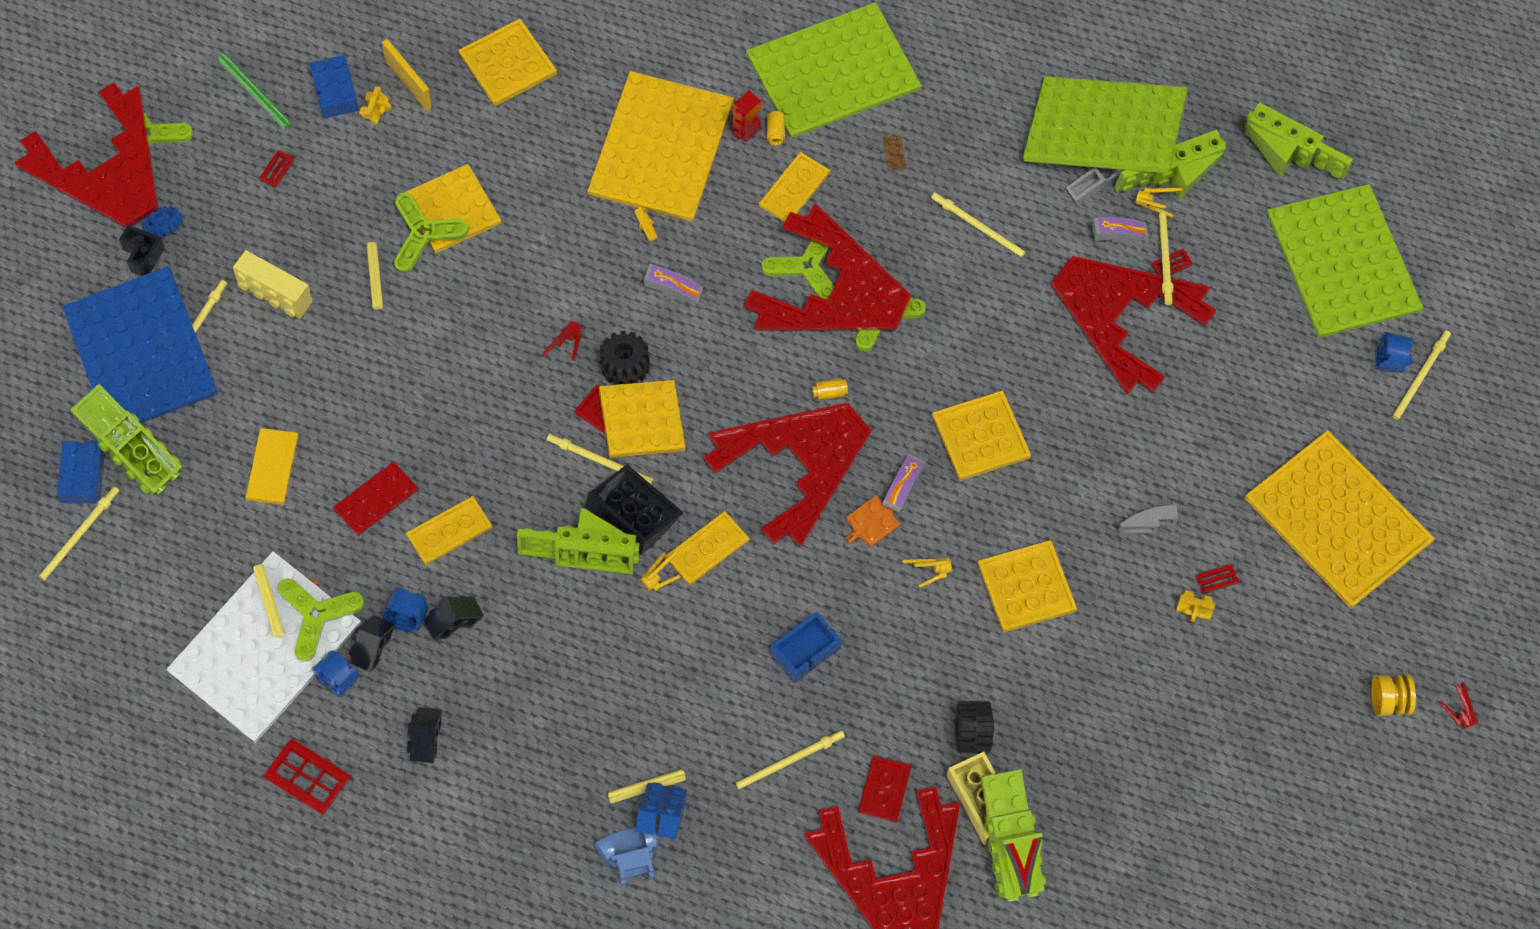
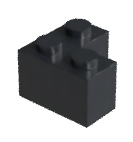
[119,225,165,276]
[424,596,484,640]
[349,615,395,672]
[407,707,442,763]

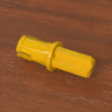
[634,207,658,242]

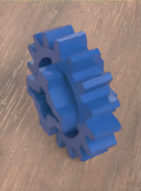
[142,205,183,237]

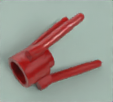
[542,321,583,361]
[1440,682,1479,729]

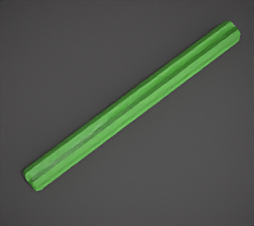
[218,53,291,129]

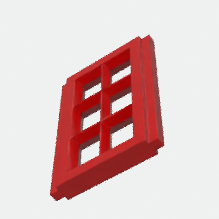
[263,738,351,815]

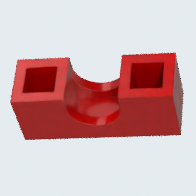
[733,90,762,142]

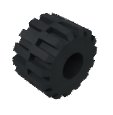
[599,331,650,385]
[955,701,994,753]

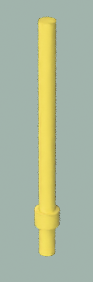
[931,192,1026,258]
[1159,212,1173,305]
[192,280,228,333]
[1392,330,1451,420]
[547,434,654,484]
[39,486,119,581]
[735,730,845,790]

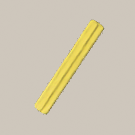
[367,242,383,310]
[253,564,284,638]
[608,769,686,803]

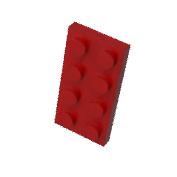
[333,461,419,536]

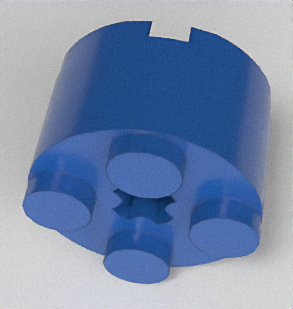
[1376,332,1413,373]
[383,588,428,632]
[312,650,360,697]

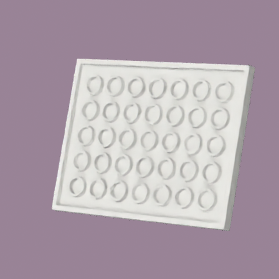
[166,552,362,743]

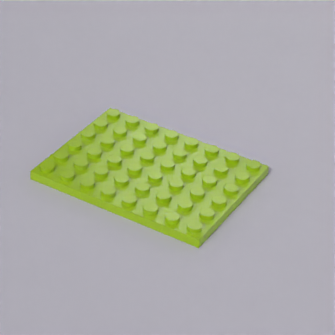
[746,2,922,138]
[1023,76,1188,173]
[1266,184,1424,338]

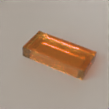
[883,135,906,171]

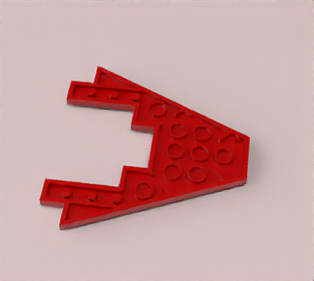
[14,82,159,228]
[744,203,912,331]
[1051,256,1216,395]
[704,403,871,548]
[804,787,960,929]

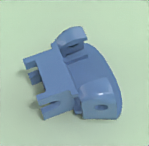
[595,826,658,887]

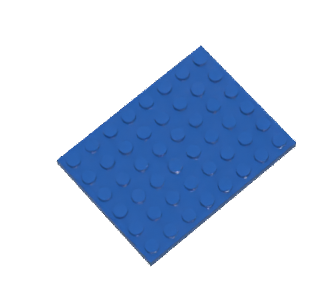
[62,266,218,424]

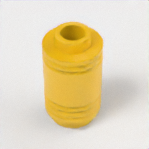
[767,111,785,145]
[812,378,848,401]

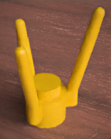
[1136,187,1183,218]
[640,551,681,591]
[902,557,952,588]

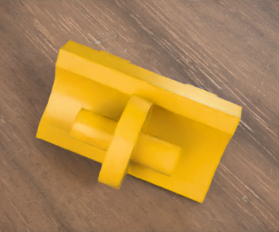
[359,87,392,124]
[1176,590,1215,622]

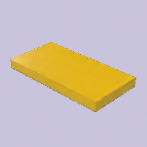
[382,39,432,111]
[759,152,830,222]
[246,428,299,505]
[406,496,493,566]
[665,511,750,586]

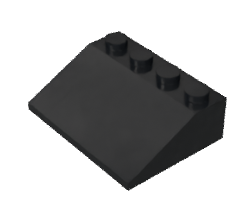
[584,464,683,555]

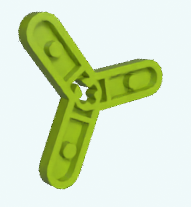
[144,113,193,147]
[394,192,469,273]
[761,241,834,300]
[855,299,926,352]
[278,578,365,662]

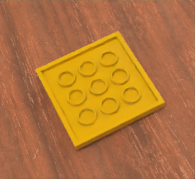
[458,19,557,106]
[404,164,501,254]
[599,380,686,458]
[932,390,1031,481]
[977,540,1077,633]

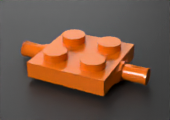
[845,495,900,548]

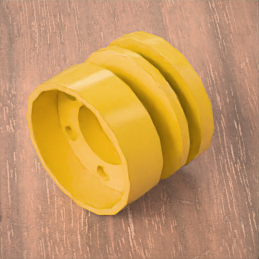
[1371,674,1416,716]

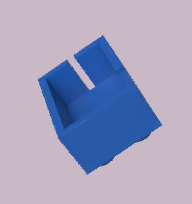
[309,55,359,119]
[57,441,105,504]
[770,612,842,683]
[636,782,687,839]

